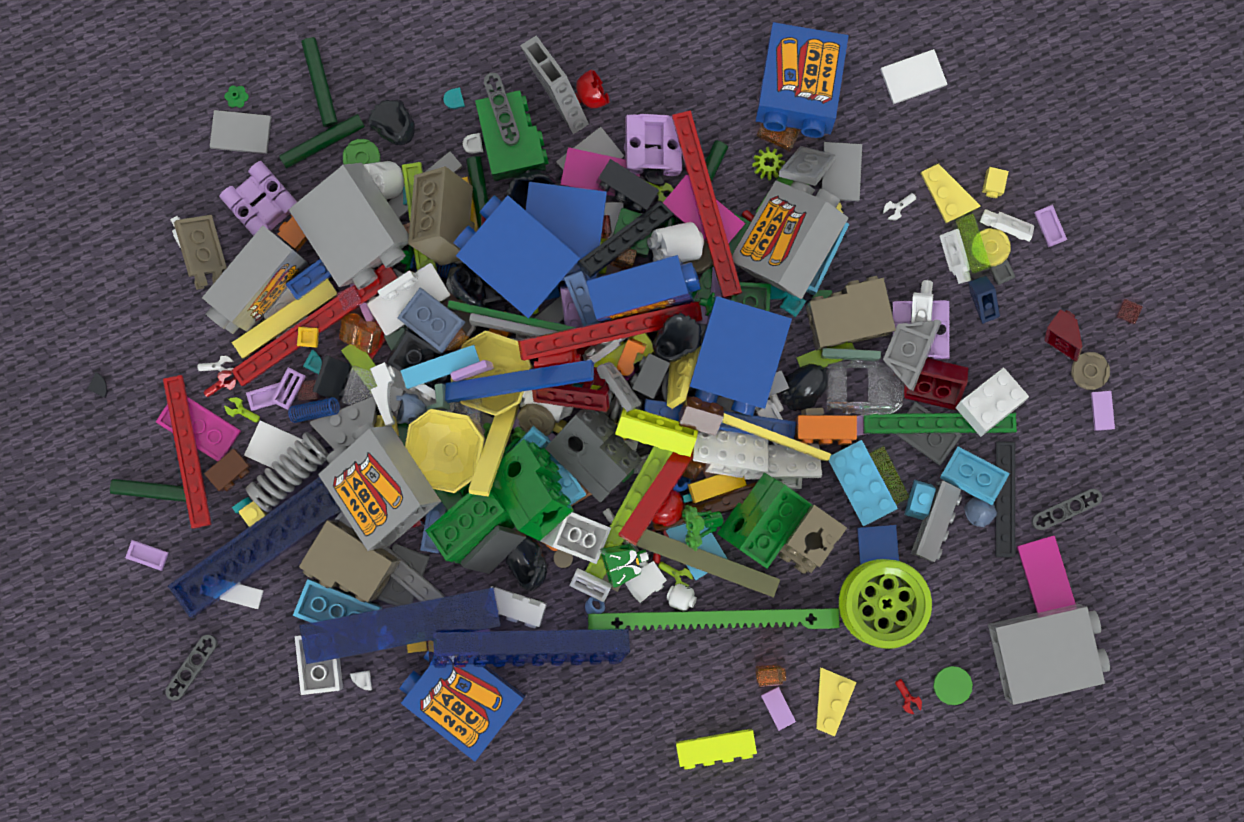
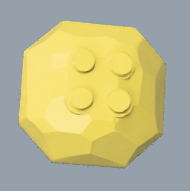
[450,331,533,416]
[405,409,484,493]

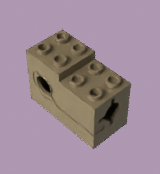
[408,166,475,266]
[805,276,896,351]
[778,505,847,574]
[299,519,401,603]

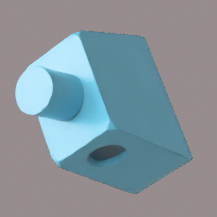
[904,480,936,520]

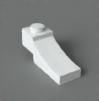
[370,362,396,426]

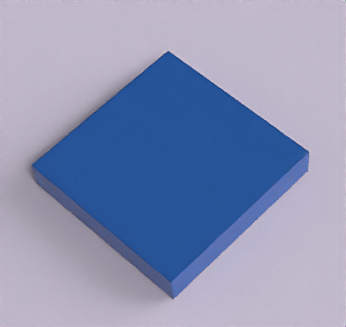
[857,525,899,565]

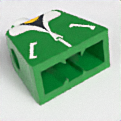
[600,544,649,588]

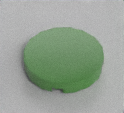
[343,139,381,165]
[933,666,973,705]

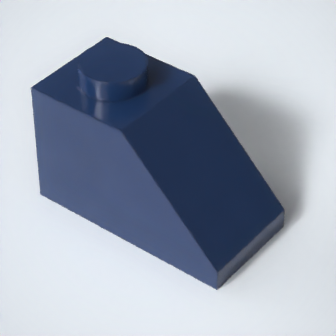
[968,276,1000,324]

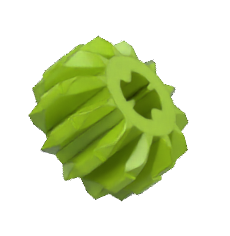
[752,147,785,180]

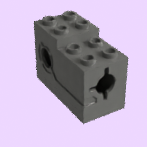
[545,409,643,503]

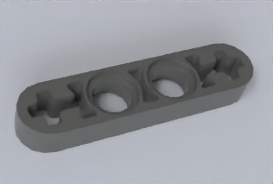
[484,73,520,146]
[1031,489,1102,530]
[166,634,218,700]

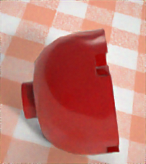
[575,69,610,109]
[652,490,684,526]

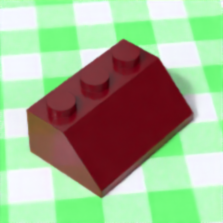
[1044,309,1083,362]
[901,358,968,410]

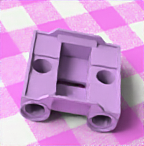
[624,114,682,176]
[219,161,297,236]
[893,300,950,359]

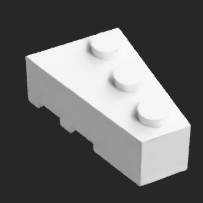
[484,586,547,628]

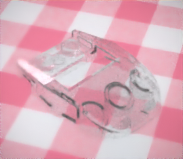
[827,360,904,416]

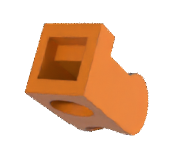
[617,337,647,376]

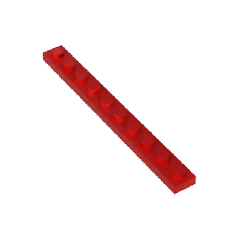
[672,110,742,298]
[231,265,399,386]
[518,301,703,361]

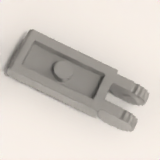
[597,362,641,412]

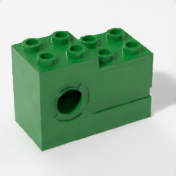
[475,90,549,182]
[492,439,574,541]
[717,472,812,569]
[425,488,515,564]

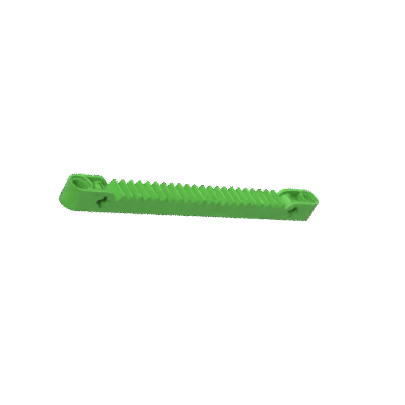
[588,608,840,633]

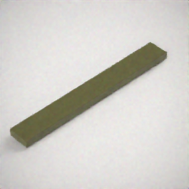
[629,529,780,597]

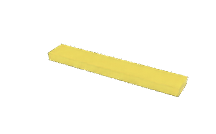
[232,279,339,359]
[469,404,519,497]
[722,413,831,461]

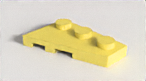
[921,164,981,223]
[667,346,701,409]
[816,667,856,736]

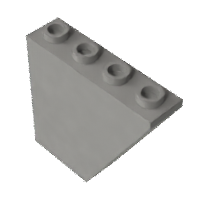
[520,36,589,134]

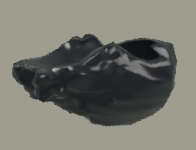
[368,100,415,146]
[506,168,555,211]
[445,263,485,306]
[653,313,702,362]
[780,364,828,411]
[506,536,547,591]

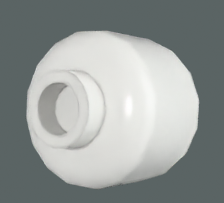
[667,584,697,612]

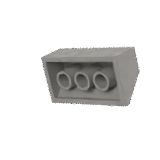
[911,481,962,562]

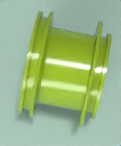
[839,559,932,649]

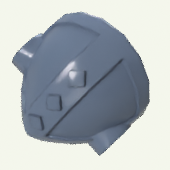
[396,393,427,424]
[964,497,997,528]

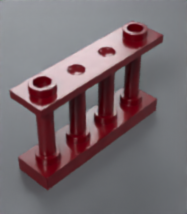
[532,367,621,412]

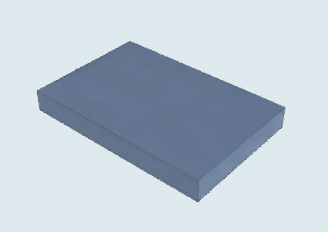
[397,287,465,353]

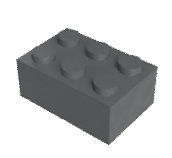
[630,353,670,400]

